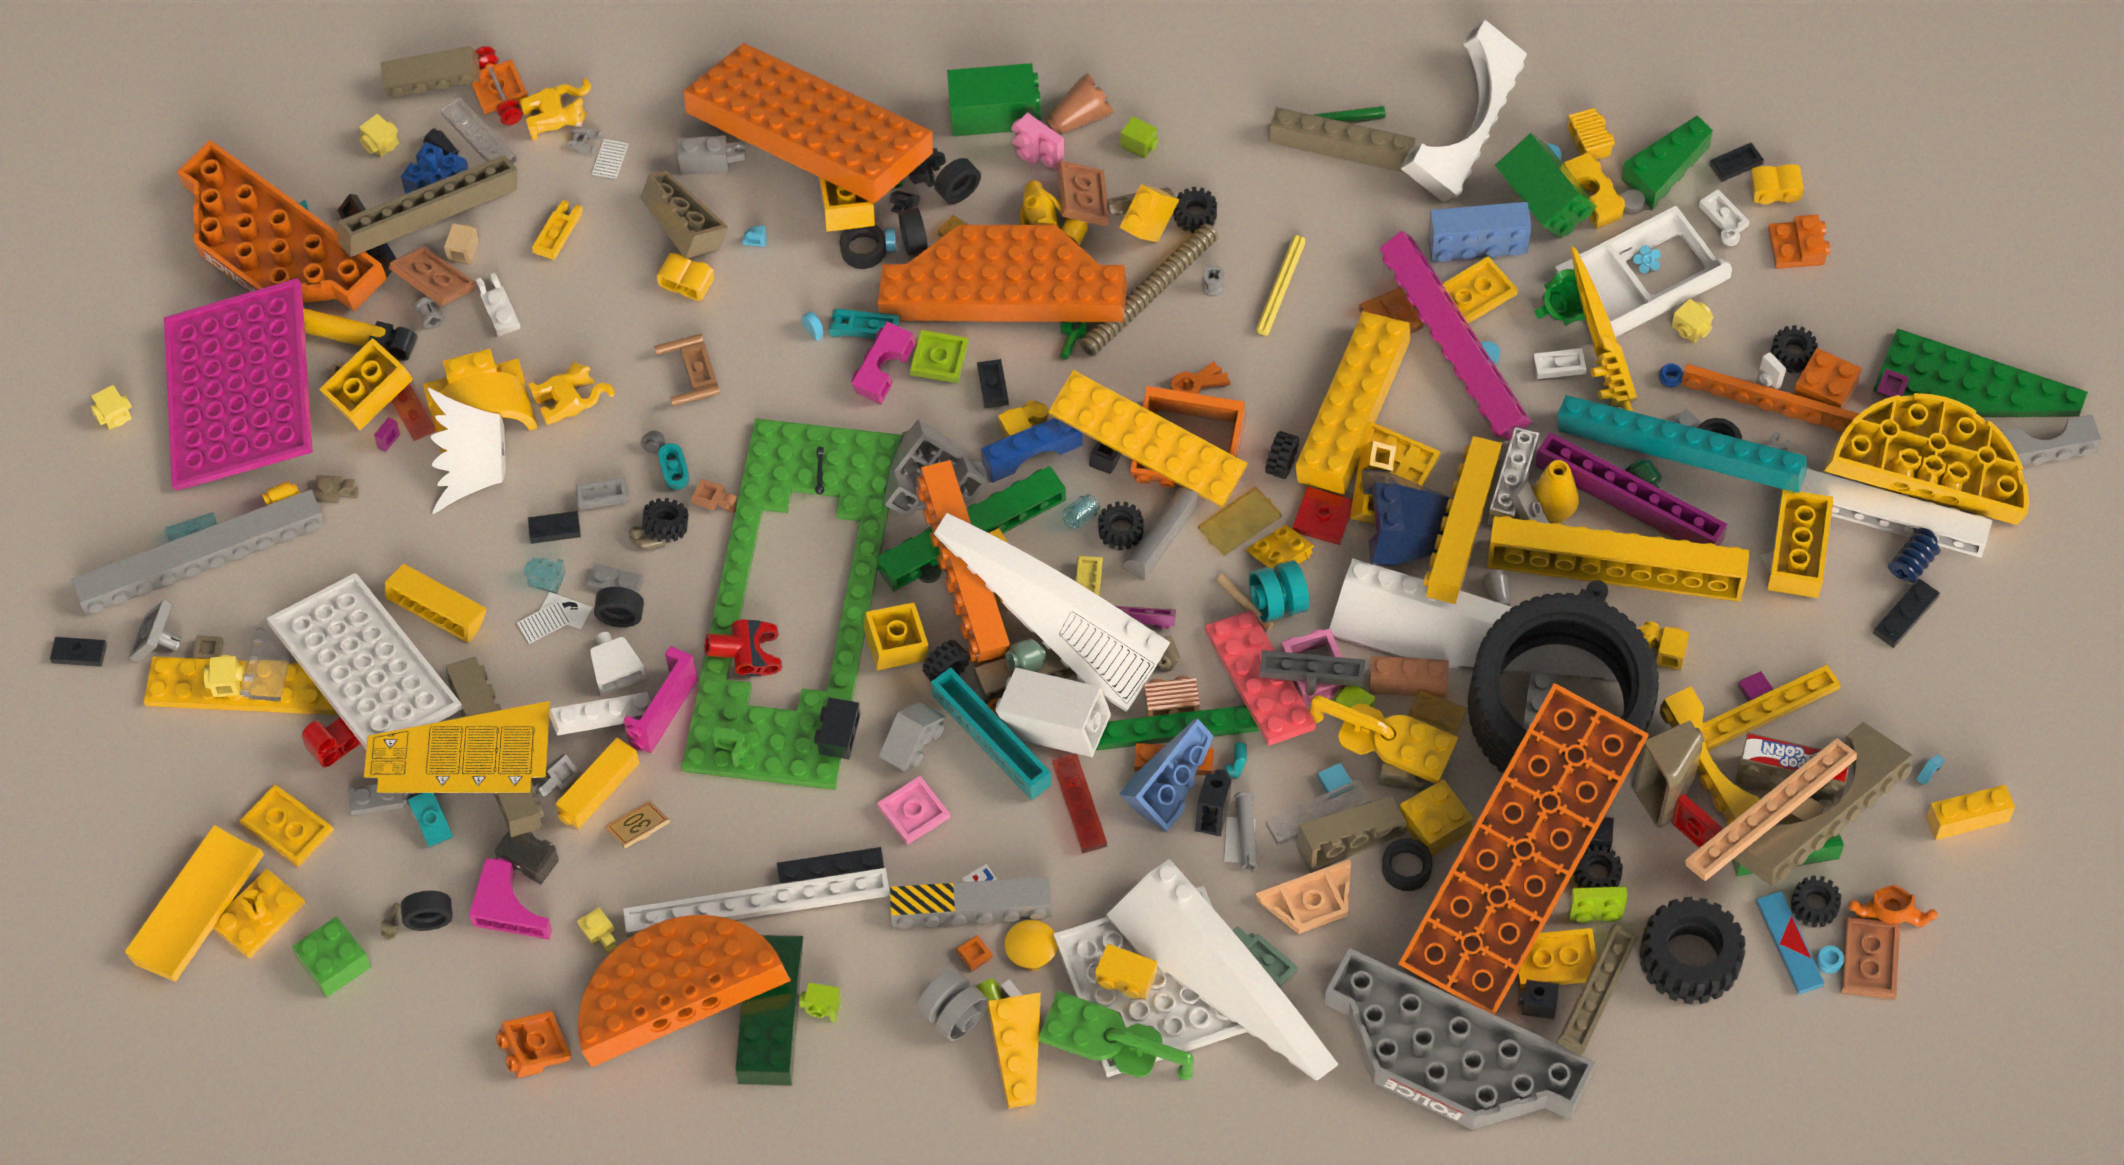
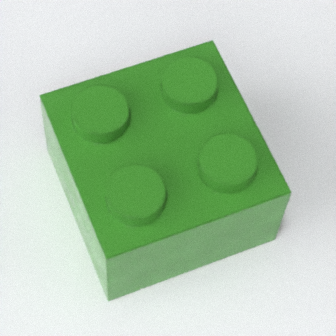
[292,916,371,998]

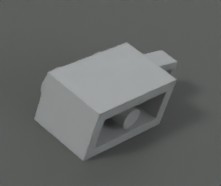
[678,136,746,175]

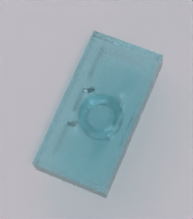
[165,512,217,542]

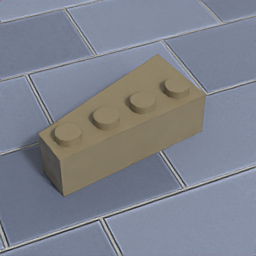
[640,170,728,259]
[1297,796,1407,873]

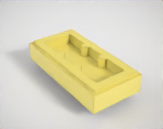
[1075,556,1103,597]

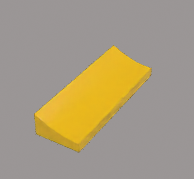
[125,825,264,982]

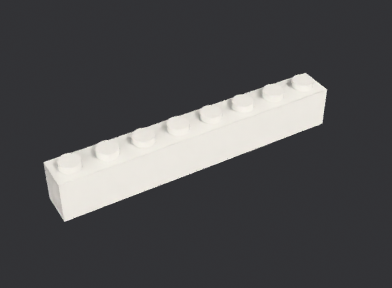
[1800,467,1992,558]

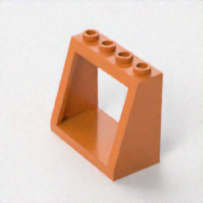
[1130,386,1247,488]

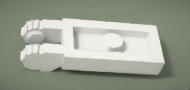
[475,272,521,337]

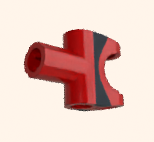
[704,619,782,676]

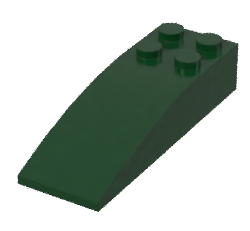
[735,935,803,1086]

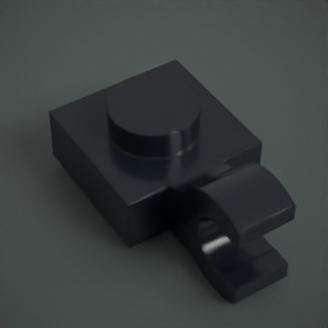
[889,190,920,213]

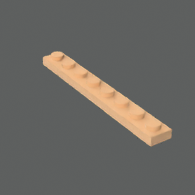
[1686,738,1857,881]

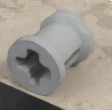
[1202,265,1224,297]
[415,297,444,329]

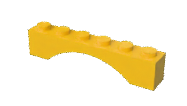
[1660,686,1759,826]

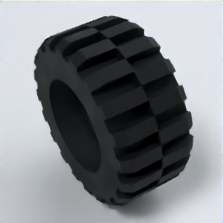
[1639,897,1746,1004]

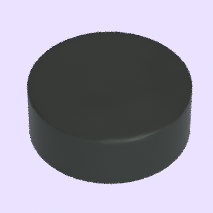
[918,562,942,583]

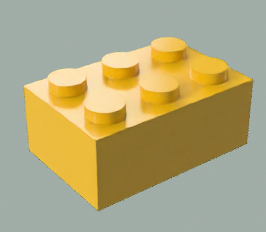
[319,338,413,430]

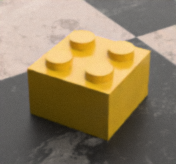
[863,602,929,671]
[1400,779,1474,856]

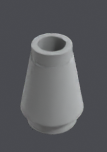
[1483,570,1510,606]

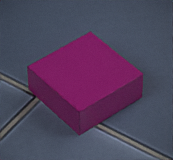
[1876,369,1909,398]
[374,417,400,452]
[1738,671,1774,702]

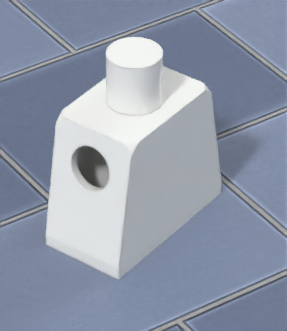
[590,632,646,696]

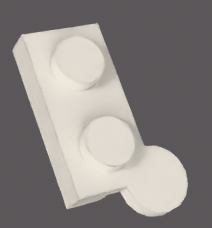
[1699,190,1750,246]

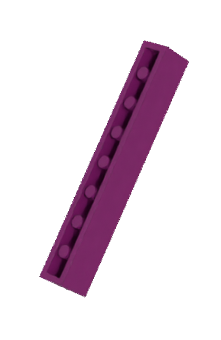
[1535,432,1728,546]

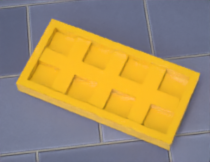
[1356,423,1441,486]

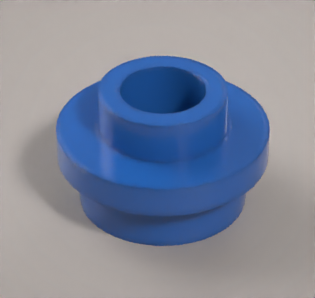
[1658,363,1683,387]

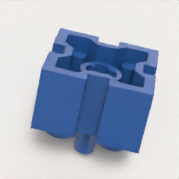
[400,142,469,194]

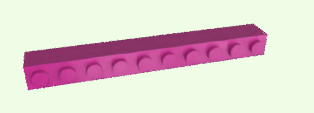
[1379,231,1532,441]

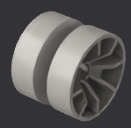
[917,968,989,1041]

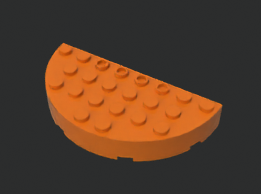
[578,915,790,1067]

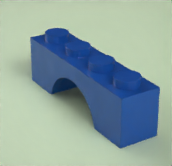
[981,418,1082,483]

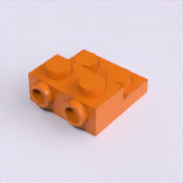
[1768,214,1830,269]
[496,1011,571,1078]

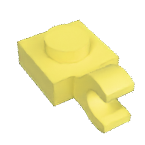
[577,907,617,954]

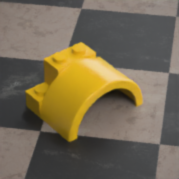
[423,348,538,453]

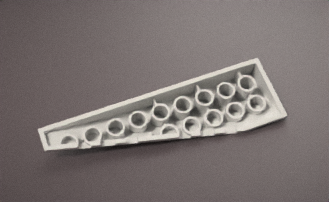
[1106,859,1338,1081]

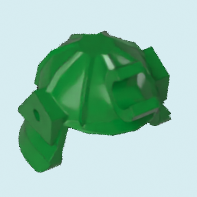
[1534,269,1586,326]

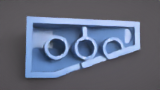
[1119,718,1213,832]

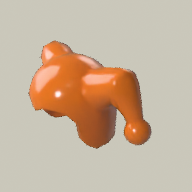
[1848,885,1938,927]

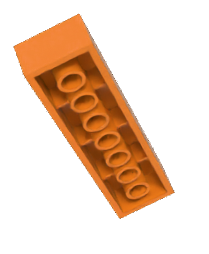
[916,460,1010,667]

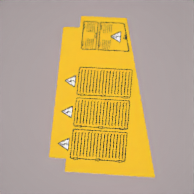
[364,701,550,793]

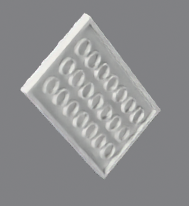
[267,573,462,749]

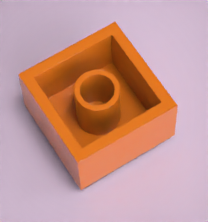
[1793,348,1862,409]

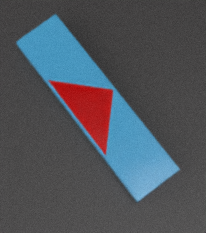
[1756,891,1824,995]

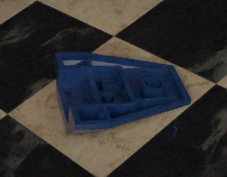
[1361,469,1453,567]

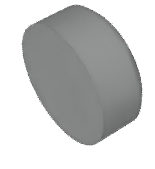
[1621,189,1645,214]

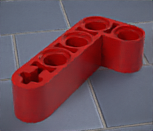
[302,717,361,768]

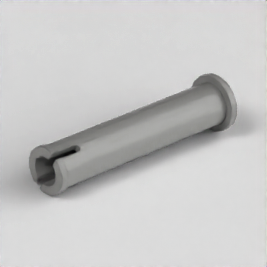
[1233,792,1258,871]

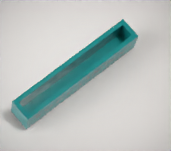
[931,667,1052,801]

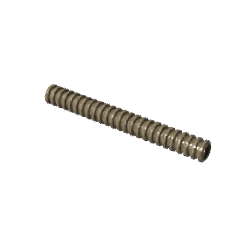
[1080,224,1218,356]

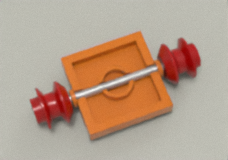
[471,46,528,125]

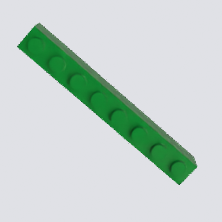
[876,466,1066,592]

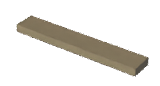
[1557,923,1638,1056]

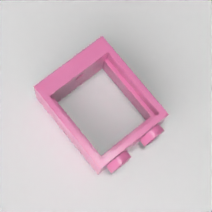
[1281,628,1347,705]

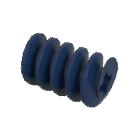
[1888,528,1941,583]

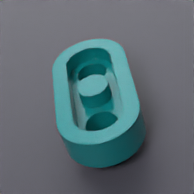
[658,443,689,490]

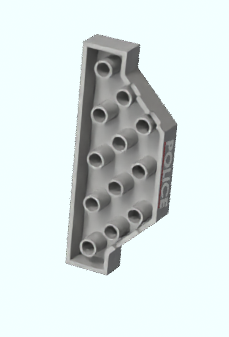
[1324,948,1596,1130]

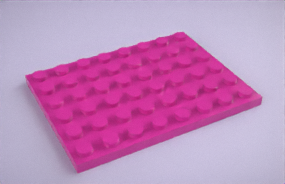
[164,278,313,491]

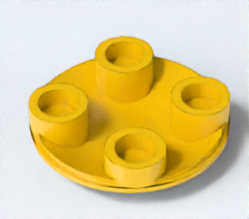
[1004,920,1057,971]

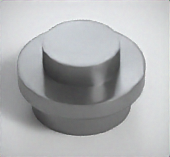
[641,431,666,454]

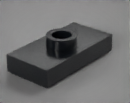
[1709,142,1764,182]
[50,637,107,666]

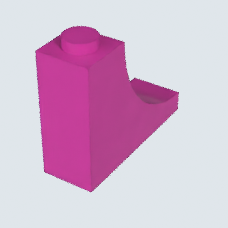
[469,858,552,939]

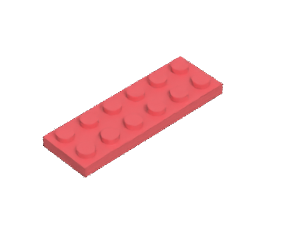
[1205,610,1316,746]

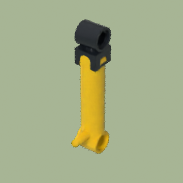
[303,308,418,361]

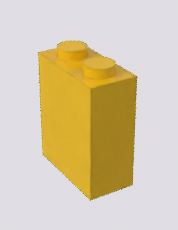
[1119,184,1179,242]

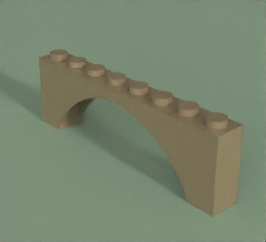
[1733,722,1912,886]

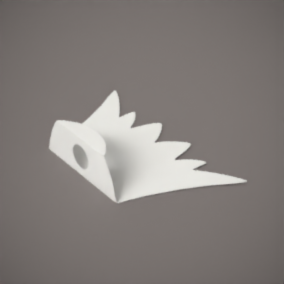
[428,388,506,514]

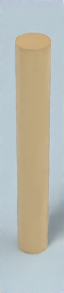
[1216,573,1274,631]

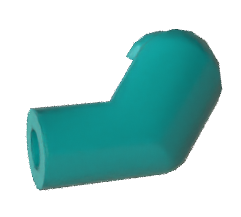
[1225,742,1247,779]

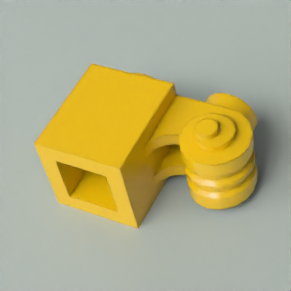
[998,400,1049,438]
[1638,621,1690,671]

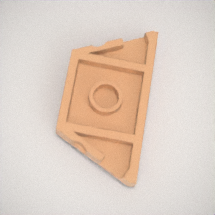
[1255,859,1351,934]

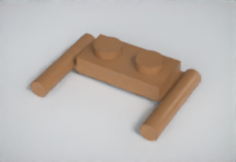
[654,334,720,407]

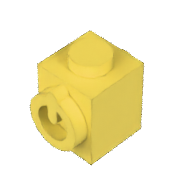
[359,114,399,157]
[1672,299,1714,343]
[90,385,132,430]
[204,655,244,697]

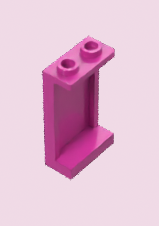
[624,646,697,753]

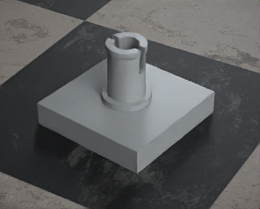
[128,600,182,663]

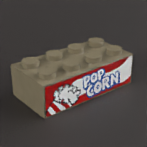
[1735,732,1850,807]

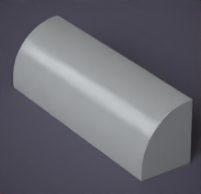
[1123,487,1198,580]

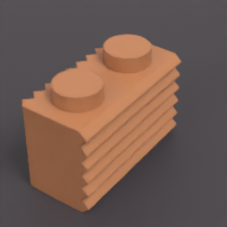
[1144,676,1200,717]

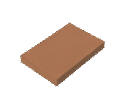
[1056,160,1110,227]
[389,246,476,307]
[1841,917,1900,1000]

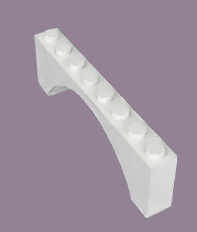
[1400,20,1527,203]

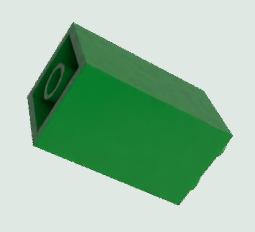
[947,63,1041,137]
[1495,133,1597,238]

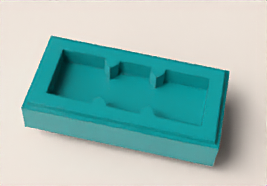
[408,793,453,848]

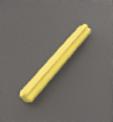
[1256,235,1305,336]

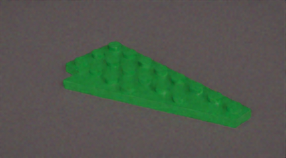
[1873,328,2088,417]

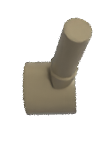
[380,903,400,940]

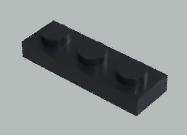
[1873,579,1940,648]

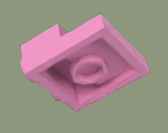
[1012,113,1064,171]

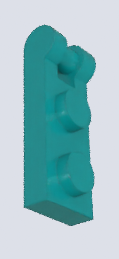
[828,309,900,339]

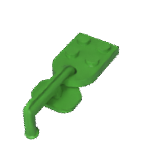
[1038,991,1194,1080]

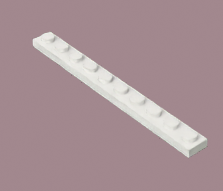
[623,868,890,937]

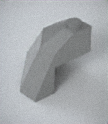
[884,419,988,516]

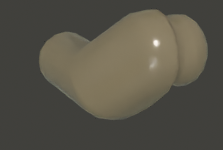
[629,526,665,550]
[1158,635,1179,672]

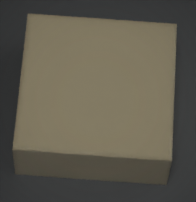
[193,635,224,659]

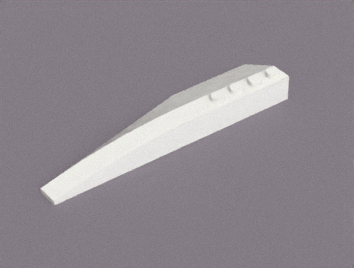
[1330,558,1618,682]

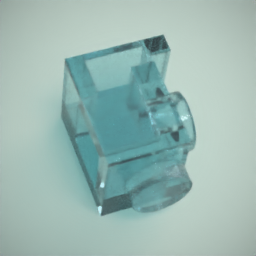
[524,557,566,594]

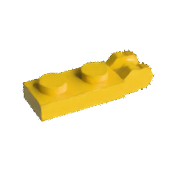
[532,200,583,260]

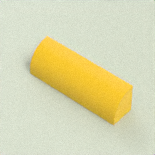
[385,563,486,643]

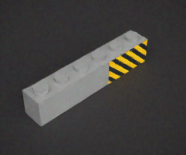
[890,877,1051,929]

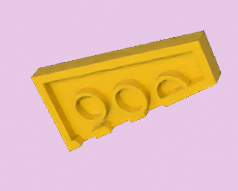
[987,992,1041,1109]

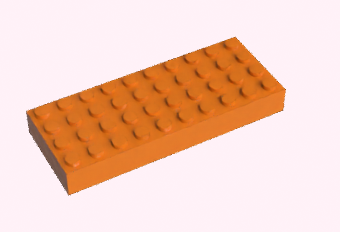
[684,43,933,204]

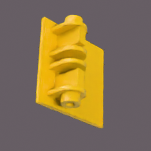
[1245,525,1314,571]

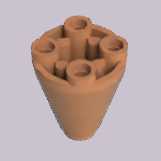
[1045,73,1114,134]

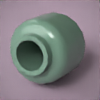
[1005,639,1046,672]

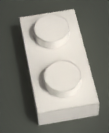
[1533,348,1587,379]

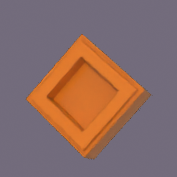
[956,935,993,972]

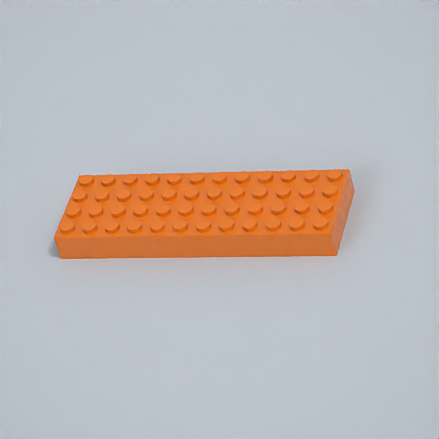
[1398,683,1649,1015]

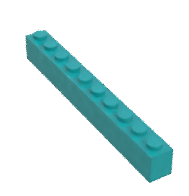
[1557,395,1807,493]

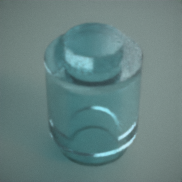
[1063,494,1100,530]

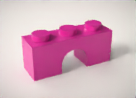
[852,322,917,404]

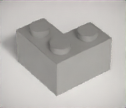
[879,702,945,771]

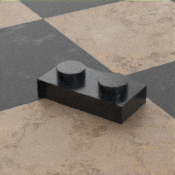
[977,359,1009,409]
[528,511,581,544]

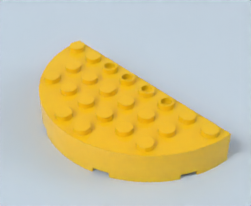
[1824,393,2029,525]

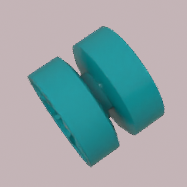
[1249,560,1309,623]

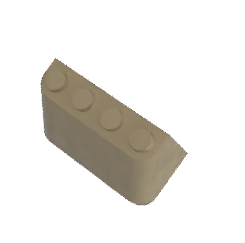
[1633,720,1704,827]

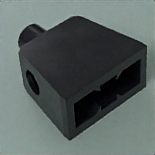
[1195,769,1232,837]

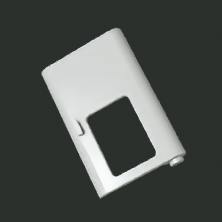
[1555,206,1732,338]

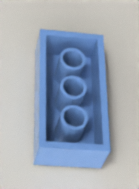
[1428,202,1532,262]

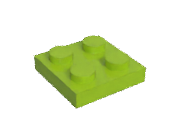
[910,330,969,383]
[1568,887,1628,923]

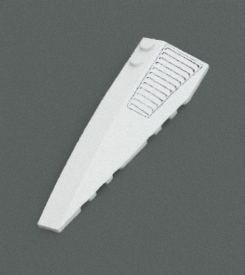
[934,513,1170,712]

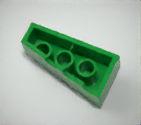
[1621,115,1713,210]

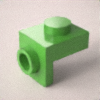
[712,726,750,767]

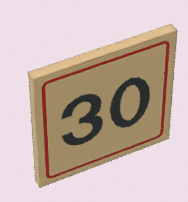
[605,801,670,849]

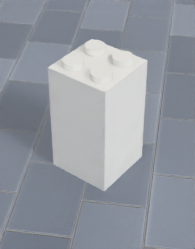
[996,668,1111,757]

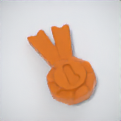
[1171,361,1230,394]

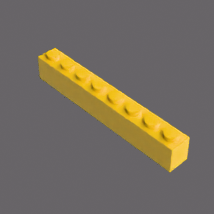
[1423,436,1502,604]

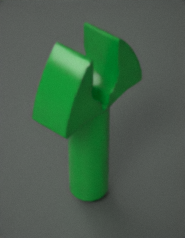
[1060,322,1087,360]

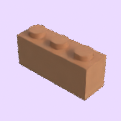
[1369,656,1449,697]

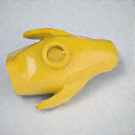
[1020,180,1061,228]

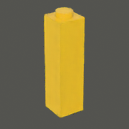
[555,737,639,829]

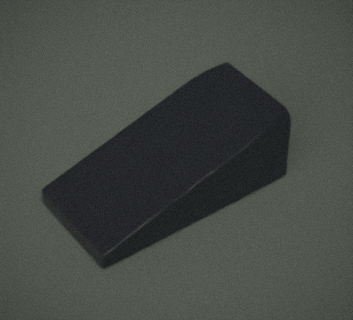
[1089,441,1121,474]

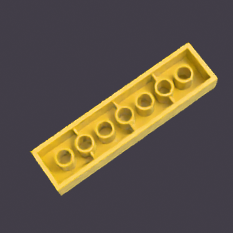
[1296,311,1410,495]

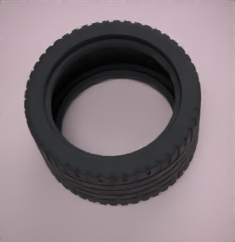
[1467,593,1659,773]

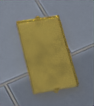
[1198,486,1282,556]

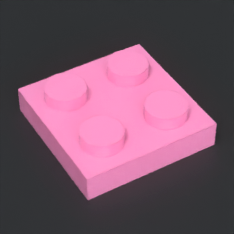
[877,776,950,845]

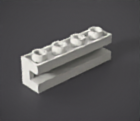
[1488,427,1539,526]

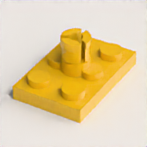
[213,868,305,958]

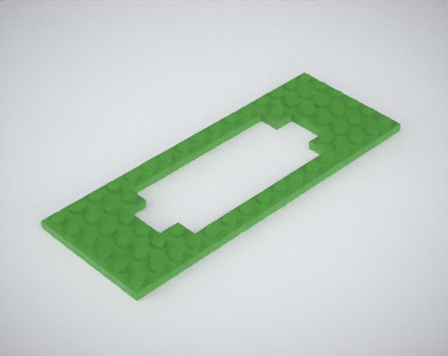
[682,418,902,790]

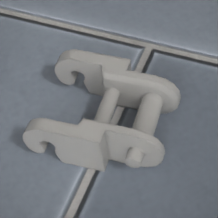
[567,127,602,155]

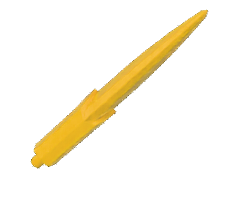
[1570,246,1637,412]

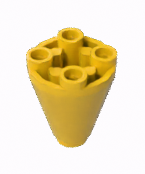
[1532,460,1579,524]

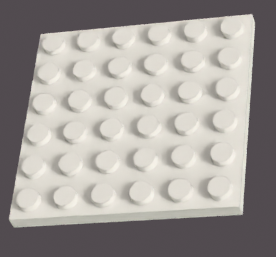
[1054,886,1247,1077]

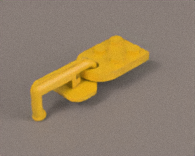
[1309,695,1459,784]

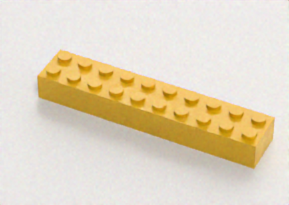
[1487,516,1749,602]

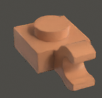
[691,479,737,513]

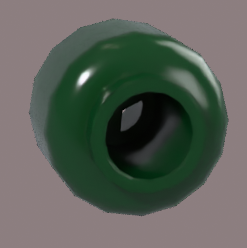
[1624,458,1662,488]

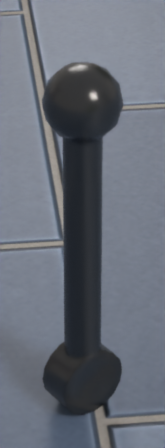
[815,446,825,495]

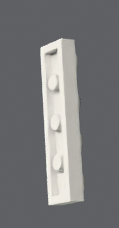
[549,692,651,735]

